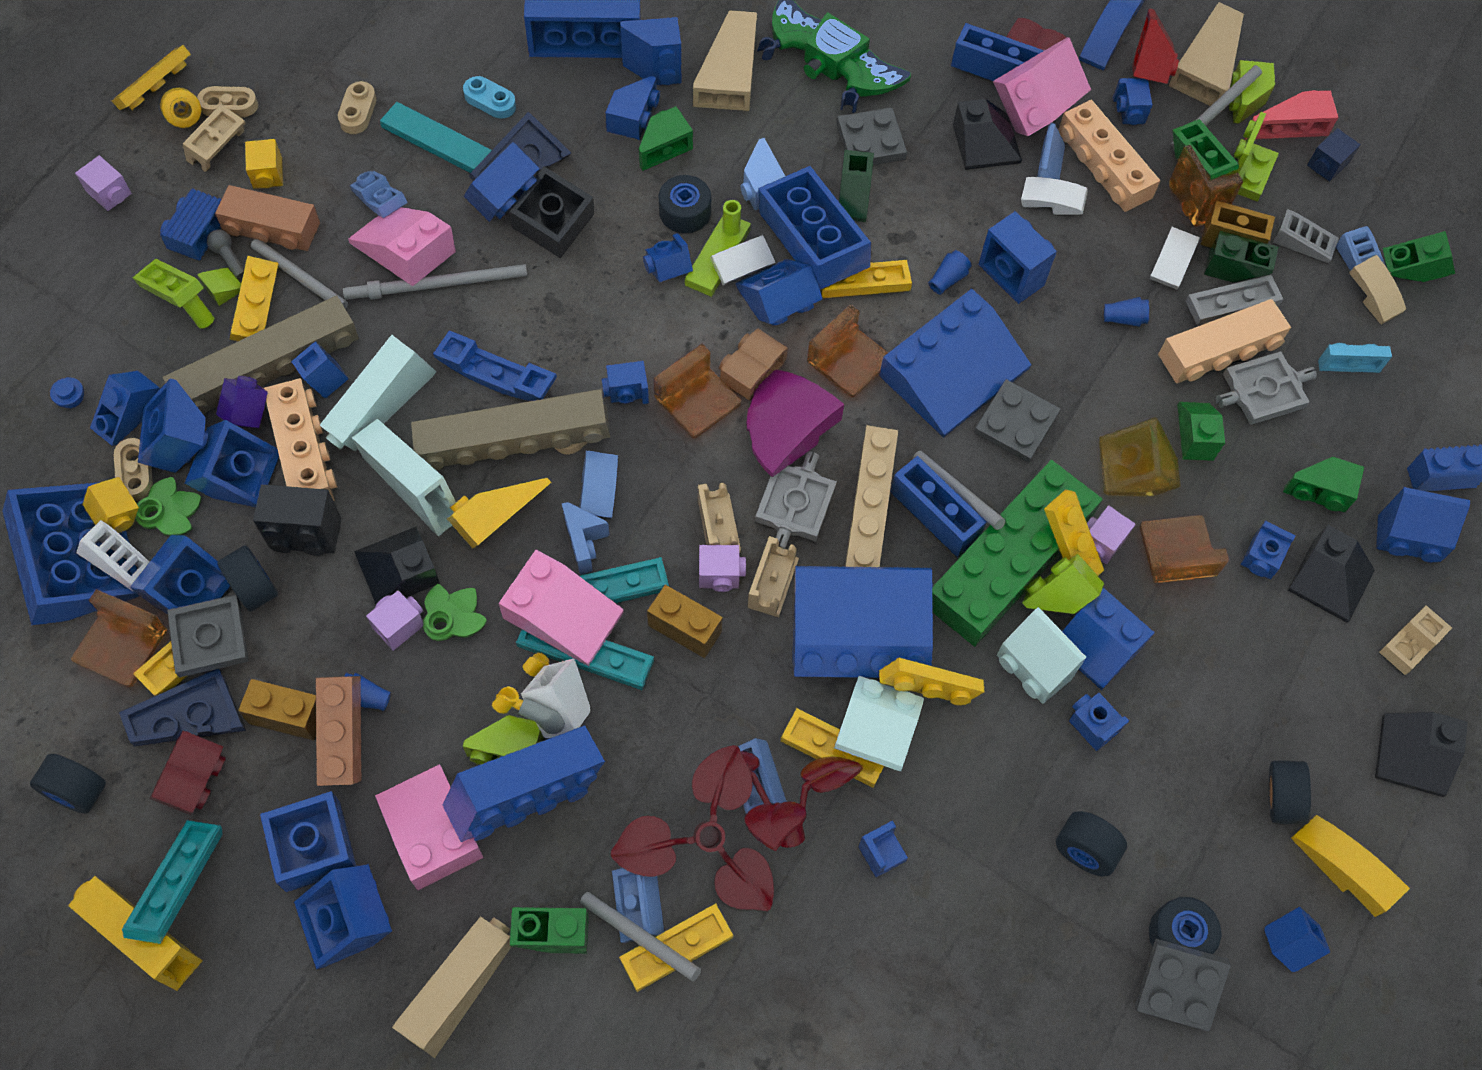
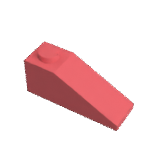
[1245,90,1339,140]

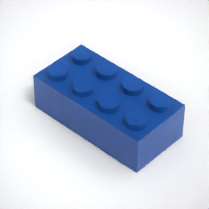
[524,0,641,58]
[758,166,871,290]
[442,725,605,842]

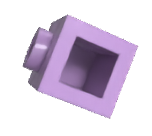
[75,155,132,211]
[1087,505,1136,565]
[699,545,746,592]
[366,590,423,651]

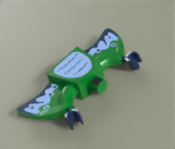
[757,0,911,113]

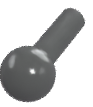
[207,229,244,280]

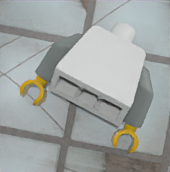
[492,653,590,739]

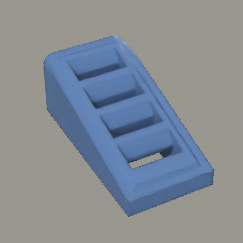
[1336,226,1387,293]

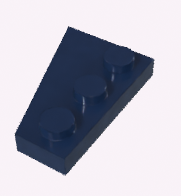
[469,112,571,180]
[119,669,246,747]

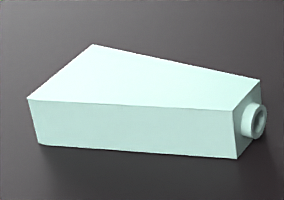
[320,335,437,451]
[352,419,456,536]

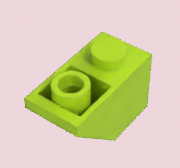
[1229,60,1275,124]
[1022,554,1104,614]
[463,715,544,765]

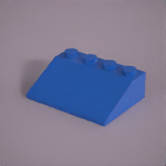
[879,289,1031,438]
[2,482,140,625]
[792,566,933,678]

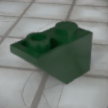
[839,150,874,222]
[1204,231,1279,283]

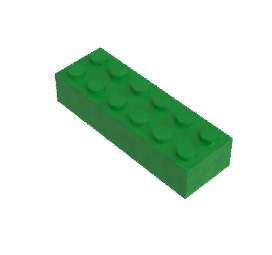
[932,460,1103,647]

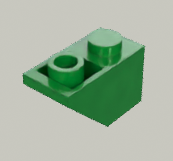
[1382,231,1455,282]
[1283,457,1364,513]
[510,907,589,954]

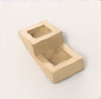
[1349,255,1406,325]
[1379,605,1452,675]

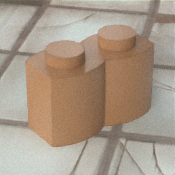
[719,329,788,401]

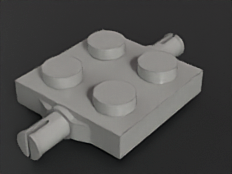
[1216,351,1317,425]
[755,451,837,549]

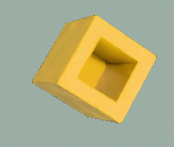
[245,139,283,189]
[82,477,139,533]

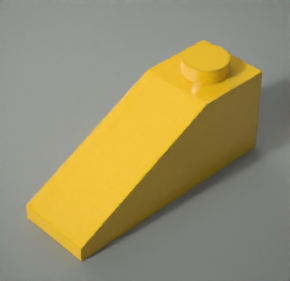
[447,478,552,549]

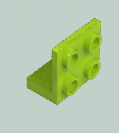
[1225,112,1279,202]

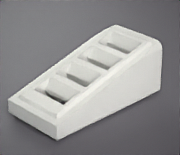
[76,520,150,591]

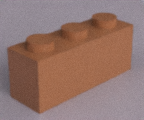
[215,185,320,251]
[316,676,361,786]

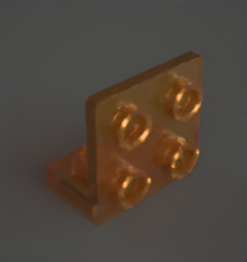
[1169,145,1243,227]
[807,304,888,398]
[653,344,741,438]
[1140,515,1229,583]
[71,589,168,688]

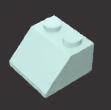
[997,607,1086,704]
[834,676,924,772]

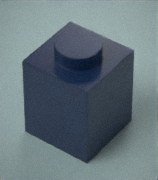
[1307,128,1361,182]

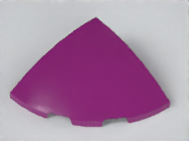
[746,369,844,477]

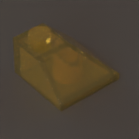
[1099,417,1181,496]

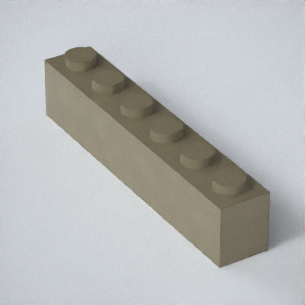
[163,295,359,415]
[411,389,611,470]

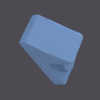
[562,502,609,575]

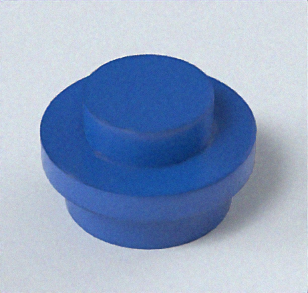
[50,377,84,408]

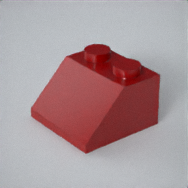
[1132,9,1179,84]

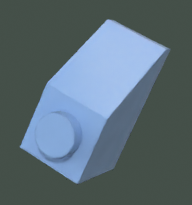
[740,138,785,210]

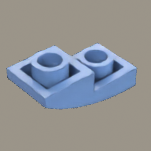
[350,171,408,218]
[579,450,618,518]

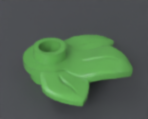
[135,477,202,536]
[423,584,487,641]

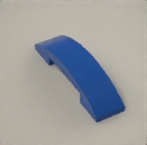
[1079,0,1145,71]
[433,330,557,401]

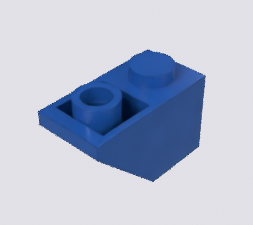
[605,76,660,140]
[90,371,160,446]

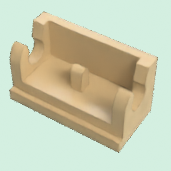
[183,104,245,172]
[698,483,741,553]
[748,536,799,617]

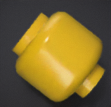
[160,87,202,128]

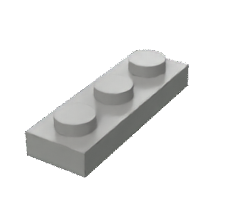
[1185,275,1283,326]

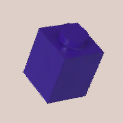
[216,376,268,428]

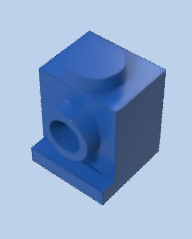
[1113,78,1152,125]
[643,233,693,282]
[601,361,649,404]
[1240,521,1296,579]
[1069,693,1129,751]

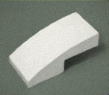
[1021,177,1088,215]
[1149,227,1200,290]
[710,235,776,285]

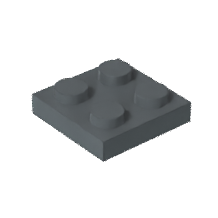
[836,107,907,165]
[974,379,1061,463]
[167,595,249,678]
[1135,939,1231,1032]

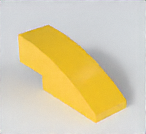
[1291,815,1410,917]

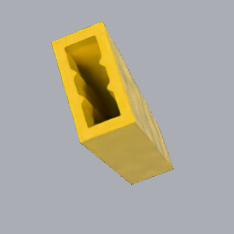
[68,876,203,991]

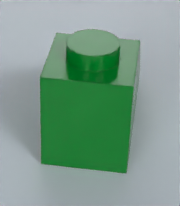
[639,106,693,171]
[1177,402,1225,461]

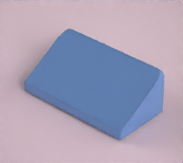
[1037,123,1065,180]
[738,738,787,814]
[612,868,664,943]

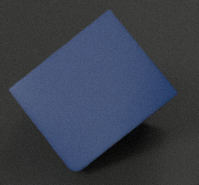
[291,341,349,398]
[858,821,908,877]
[1264,907,1330,972]

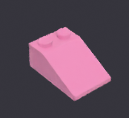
[993,37,1091,136]
[348,207,456,286]
[499,550,624,666]
[375,764,484,890]

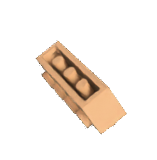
[1058,99,1161,212]
[1158,299,1291,384]
[263,378,337,501]

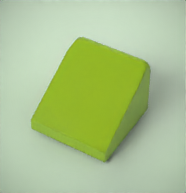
[197,267,241,306]

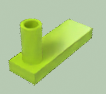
[685,200,751,297]
[132,259,215,329]

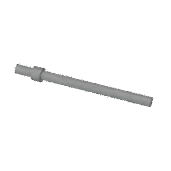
[343,264,527,300]

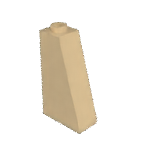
[1169,2,1244,106]
[693,11,757,111]
[392,916,512,1058]

